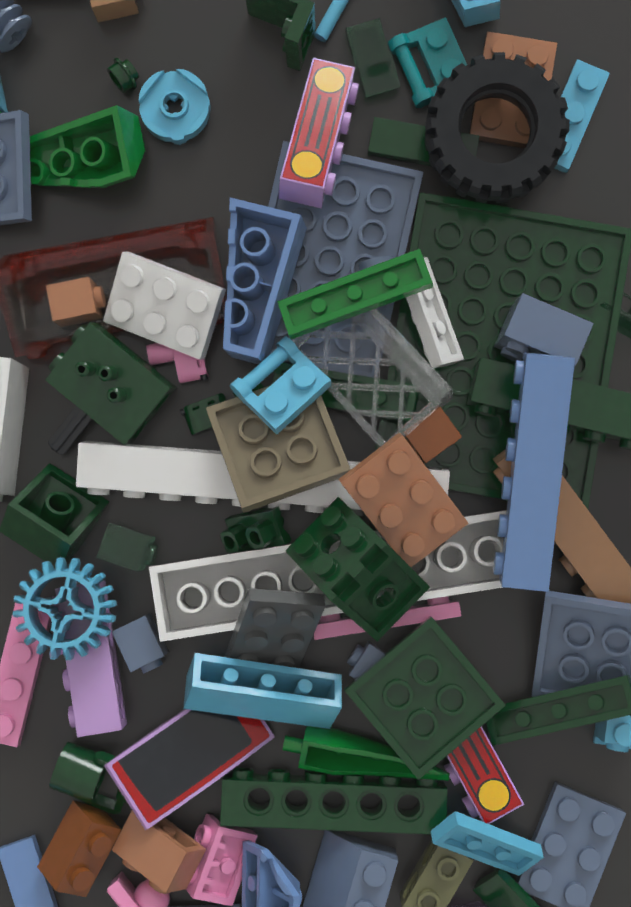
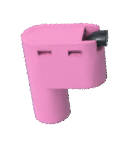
[146,343,208,384]

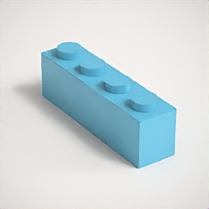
[183,653,342,729]

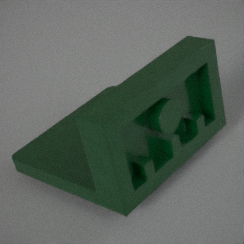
[246,0,316,71]

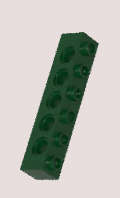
[220,767,447,835]

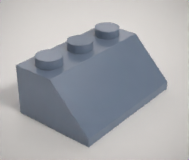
[302,830,398,907]

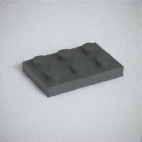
[224,588,325,668]

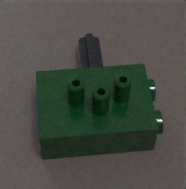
[45,322,177,455]

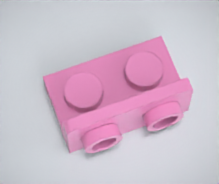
[186,814,258,906]

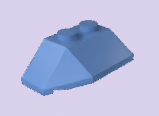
[242,840,302,907]

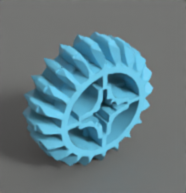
[12,557,117,660]

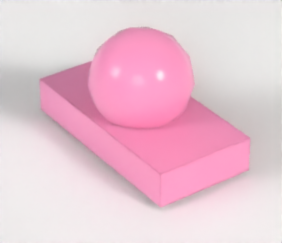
[107,871,170,907]

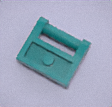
[387,17,467,108]

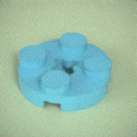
[139,69,211,145]

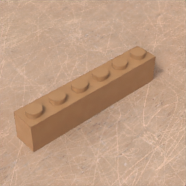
[493,449,631,604]

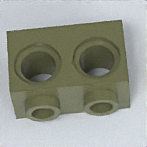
[399,838,473,907]

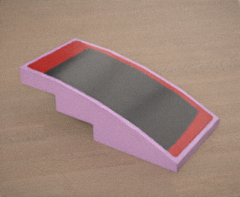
[104,709,275,830]

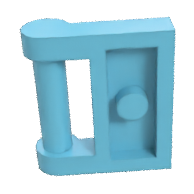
[230,336,331,435]

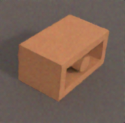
[112,810,206,894]

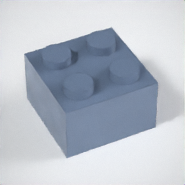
[494,293,594,367]

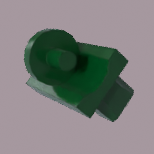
[220,506,292,553]

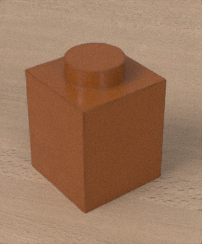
[403,407,462,464]

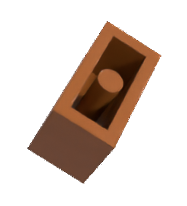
[37,800,122,897]

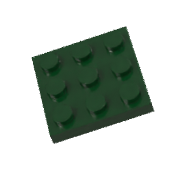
[344,616,506,780]

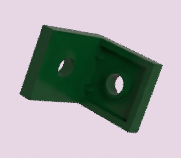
[285,497,430,642]

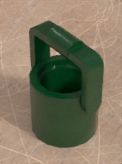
[49,742,127,814]

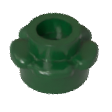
[107,58,139,93]

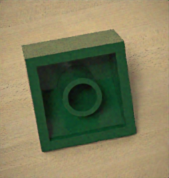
[0,463,109,568]

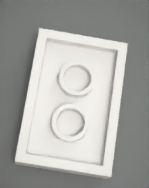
[103,252,226,360]

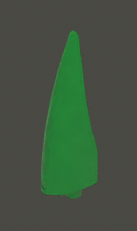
[283,726,450,781]

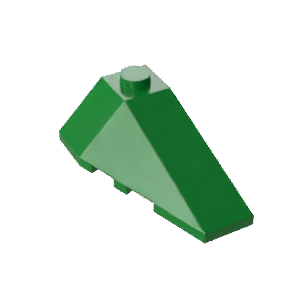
[30,105,145,188]

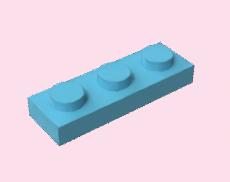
[554,59,610,173]
[431,811,544,876]

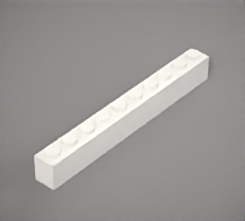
[76,441,450,516]

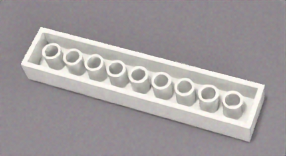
[149,510,507,642]

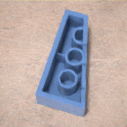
[223,197,307,364]

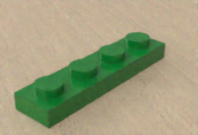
[277,249,433,340]

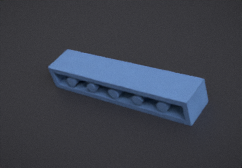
[493,352,575,592]

